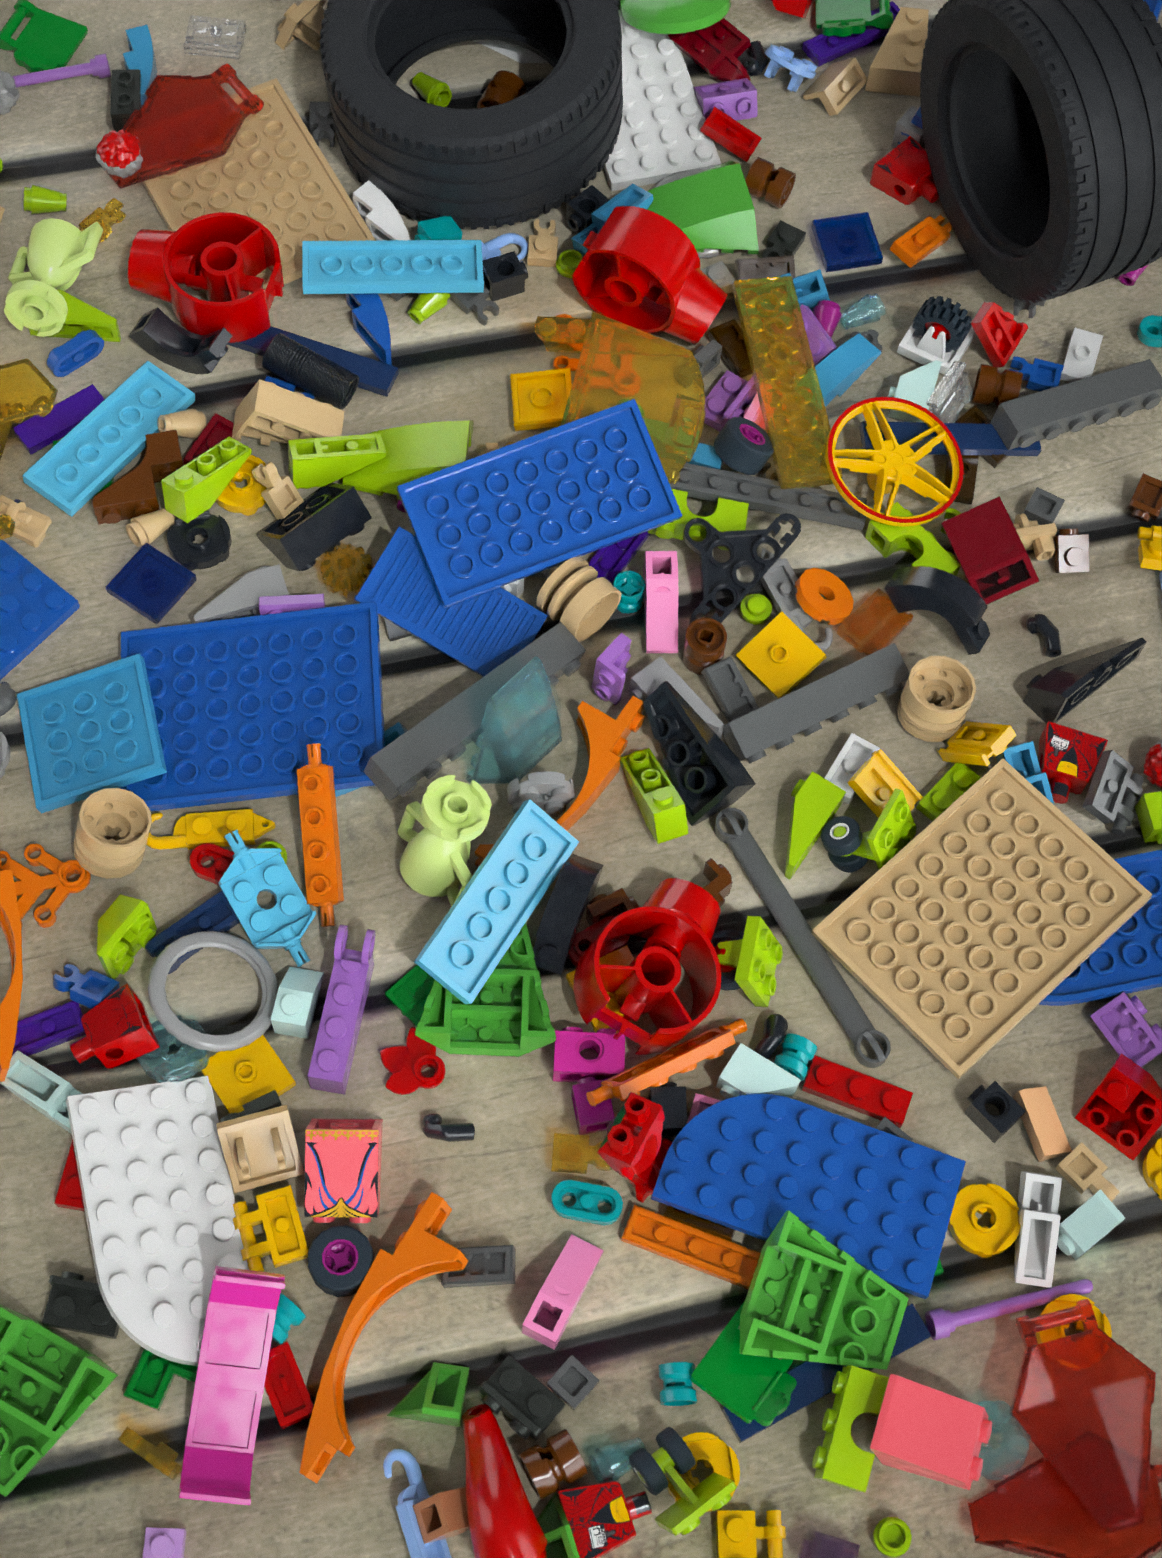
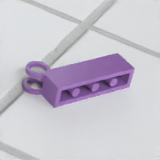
[307,924,376,1095]

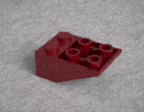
[941,496,1039,605]

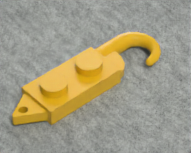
[147,809,276,850]

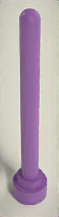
[13,53,111,87]
[925,1279,1093,1341]

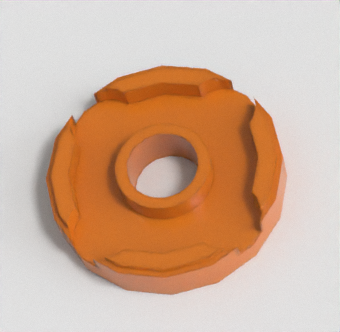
[794,568,854,625]

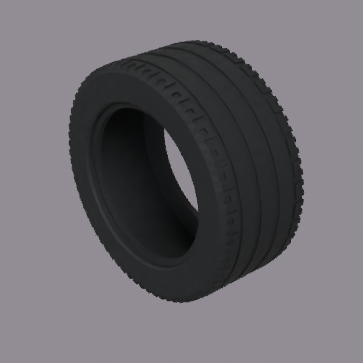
[320,0,623,230]
[920,0,1162,303]

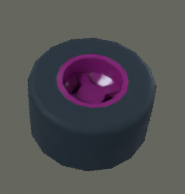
[714,417,775,475]
[308,1225,374,1297]

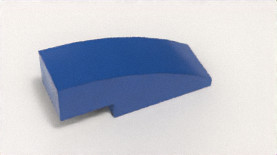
[346,293,392,365]

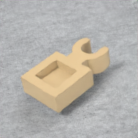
[527,219,558,267]

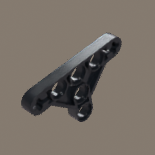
[683,513,801,625]

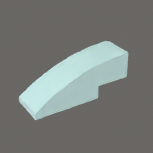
[0,1050,83,1134]

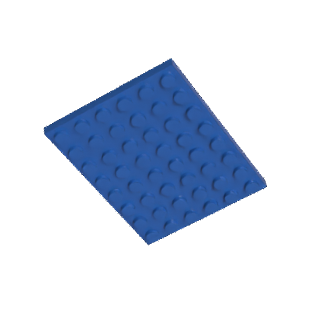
[120,601,385,812]

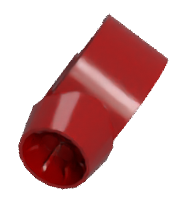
[572,206,728,345]
[128,212,284,343]
[574,878,721,1055]

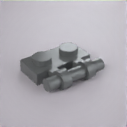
[1082,750,1144,836]

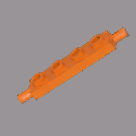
[297,744,344,927]
[586,1018,747,1106]

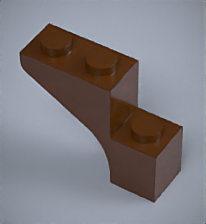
[92,430,184,524]

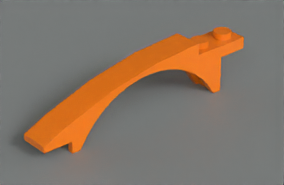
[475,696,645,867]
[0,859,23,1082]
[299,1192,468,1484]

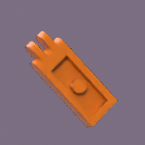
[890,215,952,268]

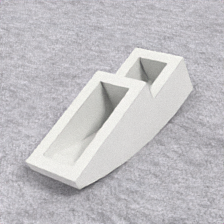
[353,180,410,241]
[1014,1171,1062,1288]

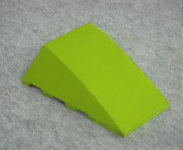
[342,420,474,500]

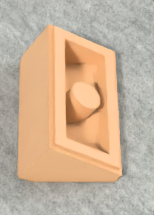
[1013,1086,1072,1162]

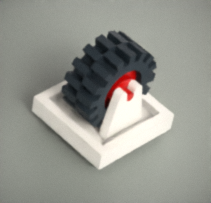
[897,296,976,377]

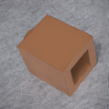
[413,1487,469,1544]

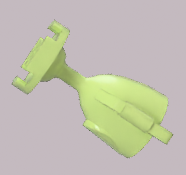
[4,218,103,337]
[398,775,492,907]

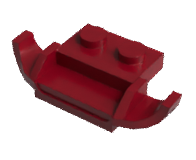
[667,17,751,81]

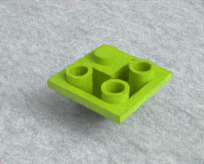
[97,894,157,980]

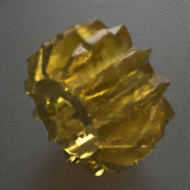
[320,542,374,598]

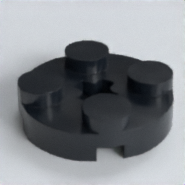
[167,510,232,571]

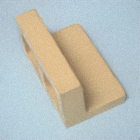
[802,57,867,116]

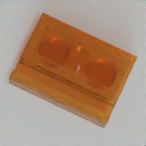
[837,588,914,656]

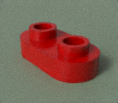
[190,843,234,885]
[568,916,630,967]

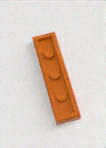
[621,1205,760,1290]

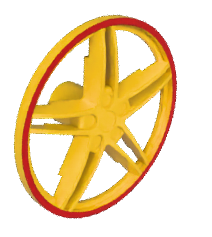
[825,397,964,527]

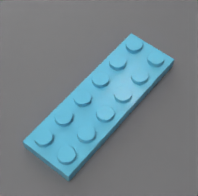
[302,240,484,294]
[22,361,195,517]
[414,799,579,1005]

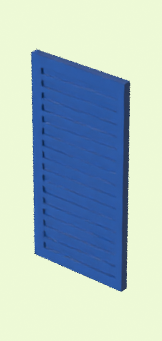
[354,526,548,677]

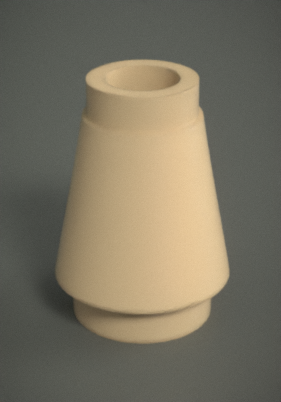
[158,408,207,439]
[126,508,175,547]

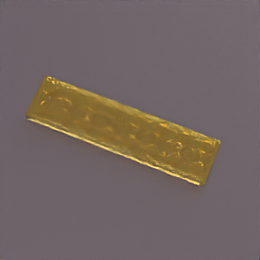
[732,276,843,490]

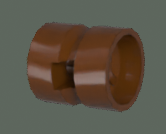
[477,70,526,109]
[745,157,796,208]
[972,364,1023,408]
[682,618,727,675]
[518,1429,588,1500]

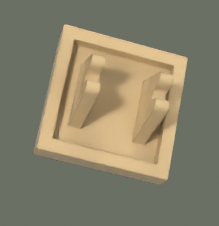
[275,0,327,50]
[216,1105,305,1193]

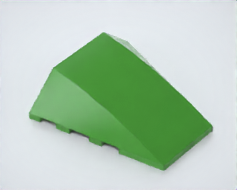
[647,160,759,254]
[415,923,556,1057]
[740,1210,909,1370]
[0,1305,118,1496]

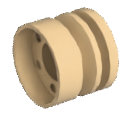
[536,556,621,642]
[897,656,976,742]
[73,788,152,879]

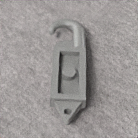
[760,548,833,651]

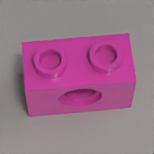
[553,1027,625,1082]

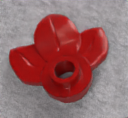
[380,1027,446,1095]

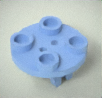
[764,44,818,92]

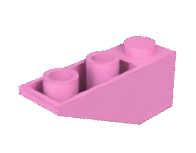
[643,551,678,653]
[522,1234,604,1350]

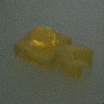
[78,198,126,243]
[551,1133,612,1174]
[118,1427,182,1481]

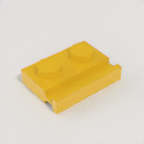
[938,721,1016,766]
[847,749,923,818]

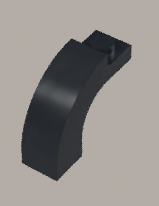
[129,308,233,374]
[884,566,990,655]
[533,854,604,975]

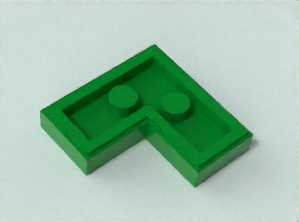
[123,1348,198,1411]

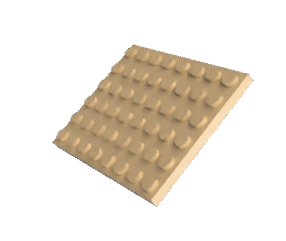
[131,78,376,296]
[812,759,1152,1079]

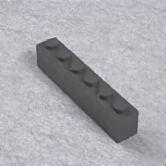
[991,359,1162,450]
[722,643,910,764]

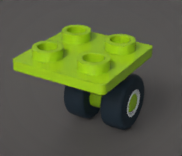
[821,789,916,873]
[628,1427,737,1536]

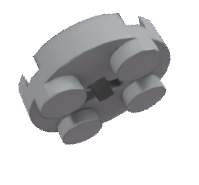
[507,771,575,815]

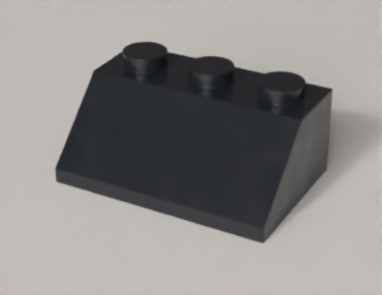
[256,483,372,571]

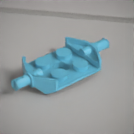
[218,830,317,967]

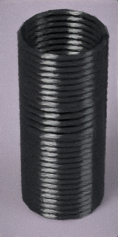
[262,333,359,410]

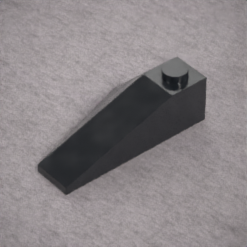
[1023,638,1147,724]
[643,681,756,826]

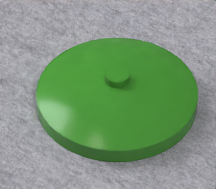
[620,0,731,34]

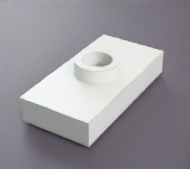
[1060,328,1103,383]

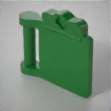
[0,0,88,73]
[815,0,894,37]
[690,1301,797,1426]

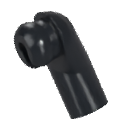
[744,41,769,77]
[1026,614,1062,657]
[753,1014,788,1059]
[422,1114,475,1142]

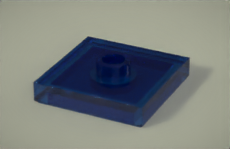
[811,212,883,272]
[106,543,197,625]

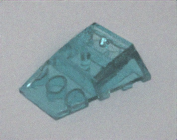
[466,656,562,784]

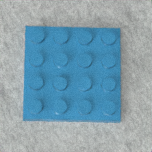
[17,653,167,813]

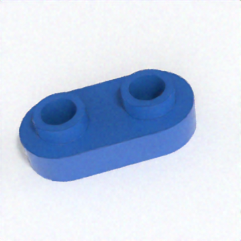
[47,330,104,377]

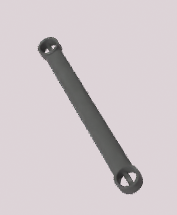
[714,808,891,1068]

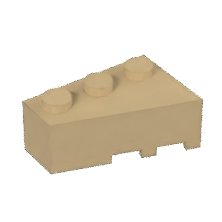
[865,7,929,97]
[232,379,345,446]

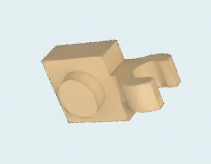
[252,462,304,520]
[1055,1142,1120,1202]

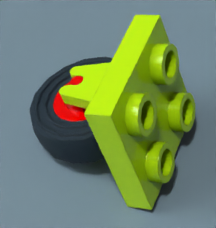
[711,916,783,1007]

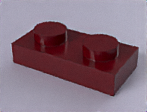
[183,413,234,465]

